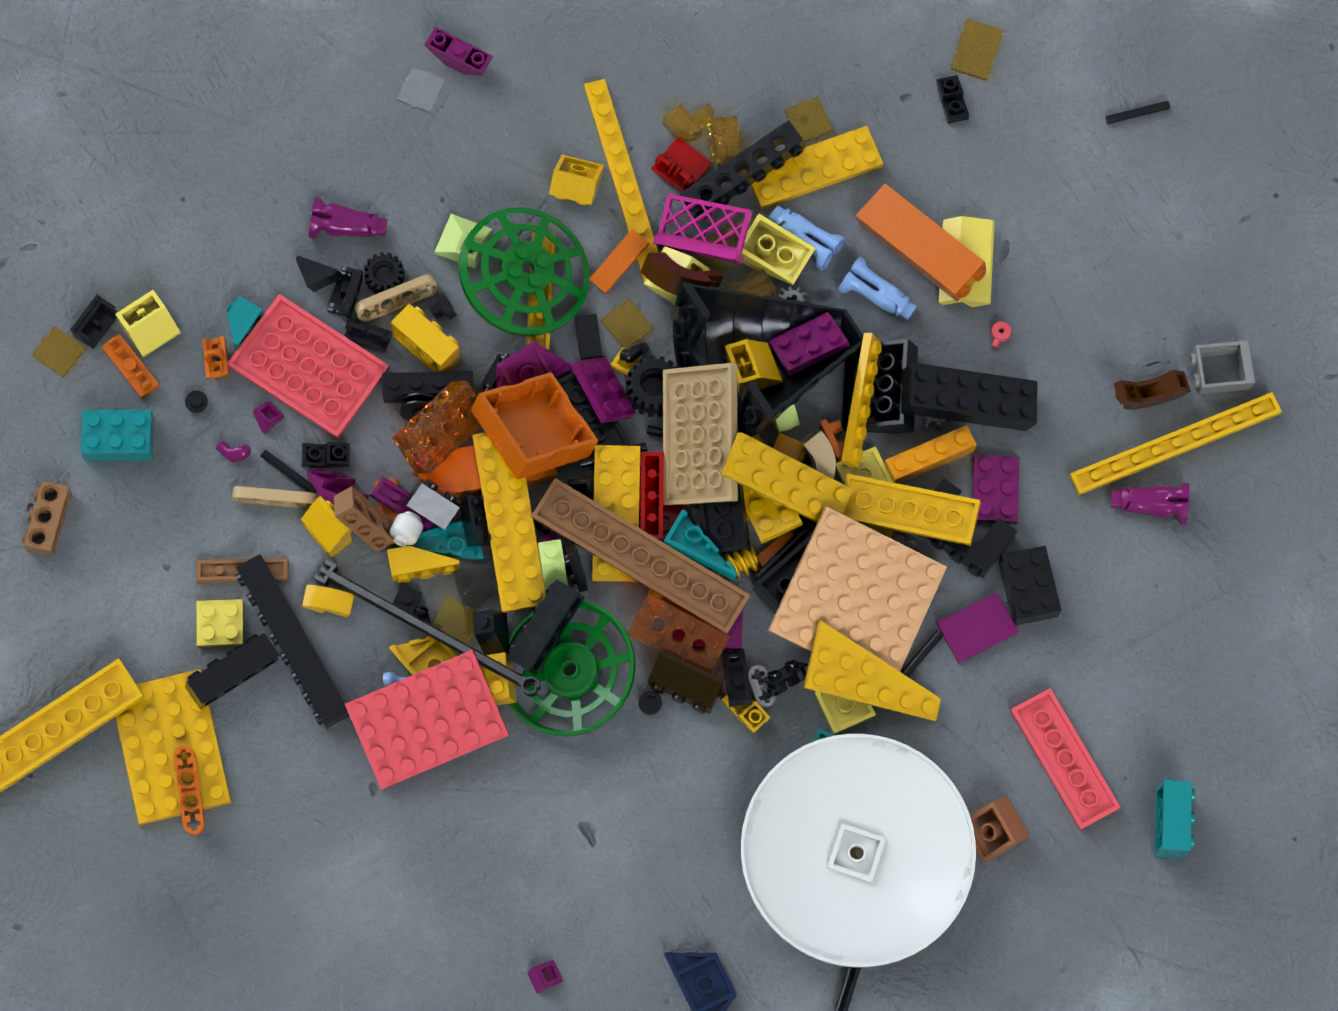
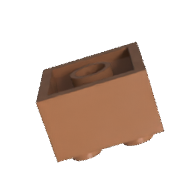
[970,796,1030,863]

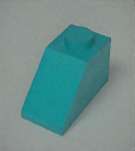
[227,296,264,351]

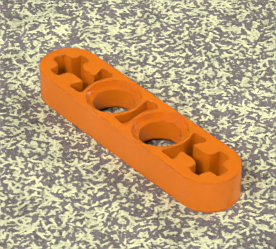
[174,745,205,836]

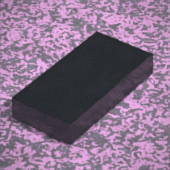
[575,314,602,360]

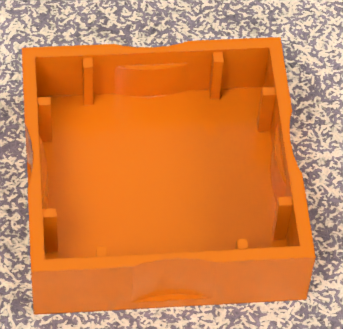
[471,372,599,480]

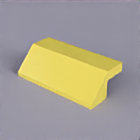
[939,216,995,307]

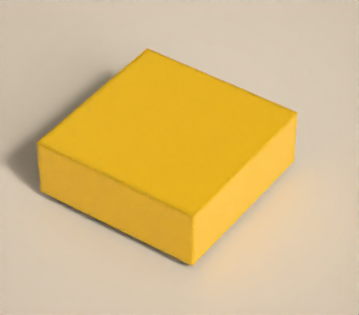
[610,347,641,377]

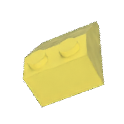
[742,214,816,285]

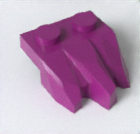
[307,468,369,505]

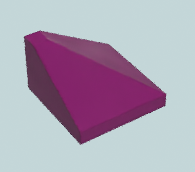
[253,401,284,434]

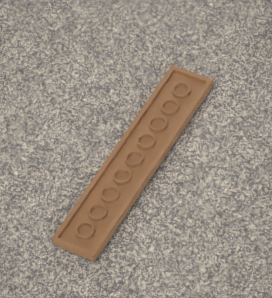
[531,478,751,635]

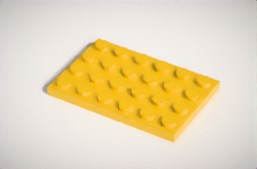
[116,669,231,825]

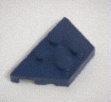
[664,952,737,1011]

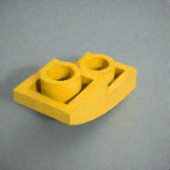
[301,585,354,618]
[721,695,771,733]

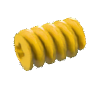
[710,544,758,583]

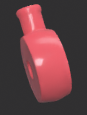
[991,321,1012,348]

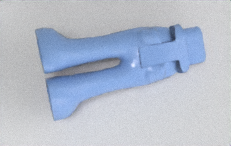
[768,205,846,271]
[838,256,917,320]

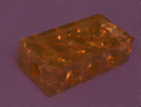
[392,381,481,474]
[627,592,730,673]

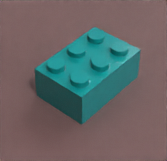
[81,410,154,461]
[1155,780,1195,859]

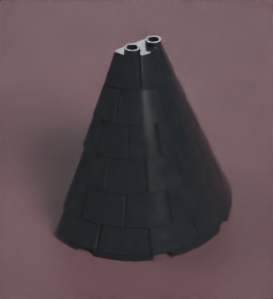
[673,282,863,437]

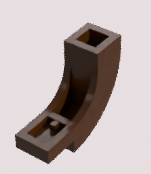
[641,252,724,295]
[1114,370,1191,410]

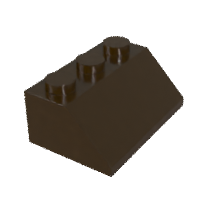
[648,650,724,714]

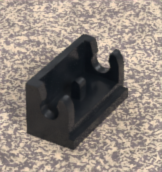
[327,266,364,319]
[70,294,118,350]
[459,495,492,547]

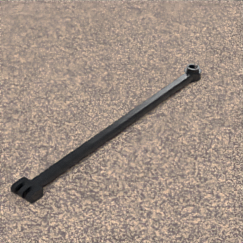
[312,559,541,697]

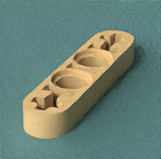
[354,274,439,322]
[232,486,319,509]

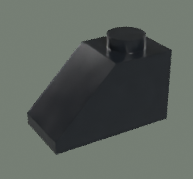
[473,608,509,655]

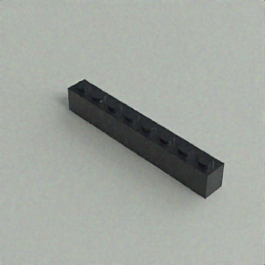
[235,554,349,729]

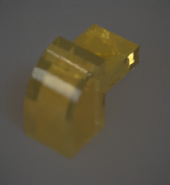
[663,103,714,142]

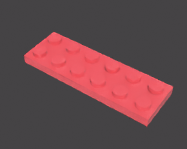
[1010,688,1121,831]

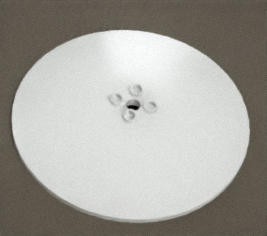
[741,734,976,967]

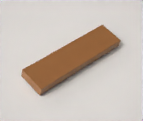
[196,558,289,584]

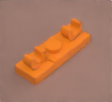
[101,334,160,399]

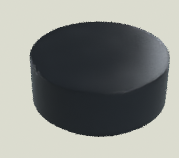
[639,691,662,715]

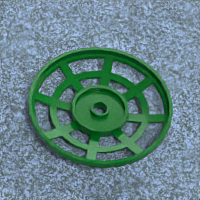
[458,207,590,336]
[509,600,636,737]

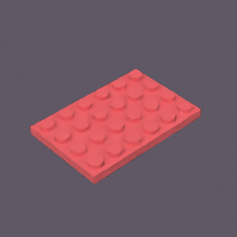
[228,294,390,439]
[345,649,510,790]

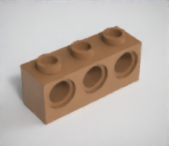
[22,481,72,557]
[334,486,394,552]

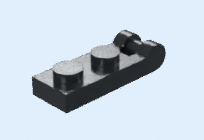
[721,648,752,707]

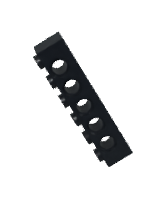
[679,120,806,220]

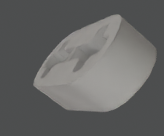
[748,665,776,709]

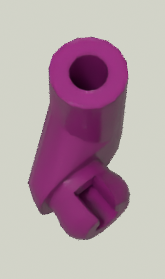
[216,441,251,462]

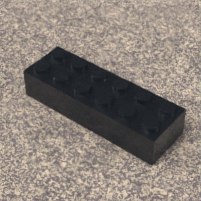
[901,362,1037,431]

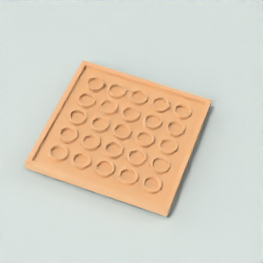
[768,507,947,672]

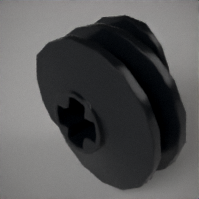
[400,393,442,427]

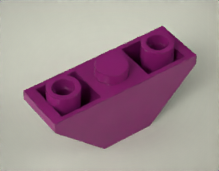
[425,27,493,75]

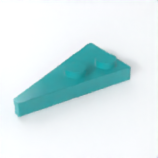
[663,509,737,581]
[396,521,484,561]

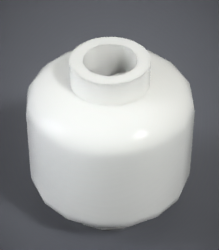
[389,511,423,547]

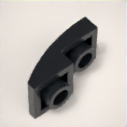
[936,75,969,124]
[301,442,350,468]

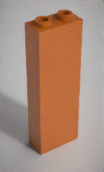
[856,184,987,302]
[412,445,557,499]

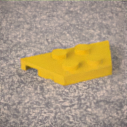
[389,636,457,675]

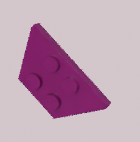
[496,341,572,388]

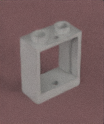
[1189,340,1255,395]

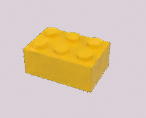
[391,303,460,372]

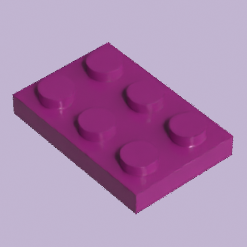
[769,312,849,376]
[571,357,636,423]
[972,454,1019,524]

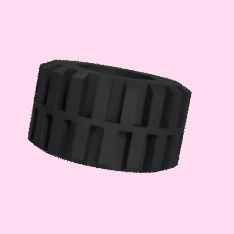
[626,356,678,417]

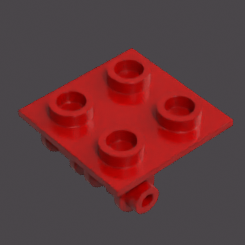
[651,137,712,193]

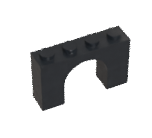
[918,478,1017,578]

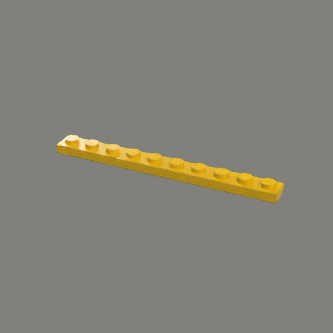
[584,78,659,282]
[1069,392,1282,496]

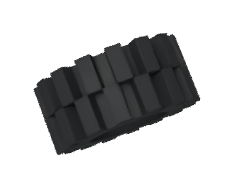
[364,252,405,294]

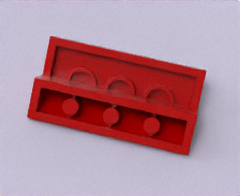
[640,452,686,542]

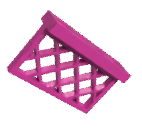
[653,193,753,264]

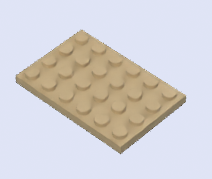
[663,363,738,506]

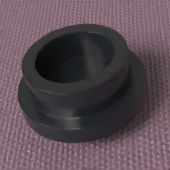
[185,391,208,413]

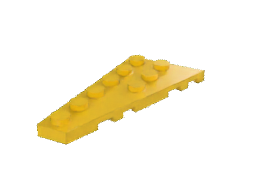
[803,621,941,721]

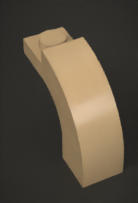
[799,428,836,479]

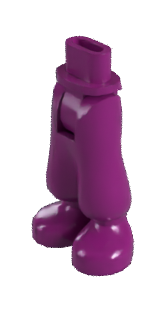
[309,197,388,238]
[1111,483,1189,525]

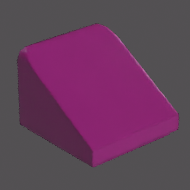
[528,960,563,993]

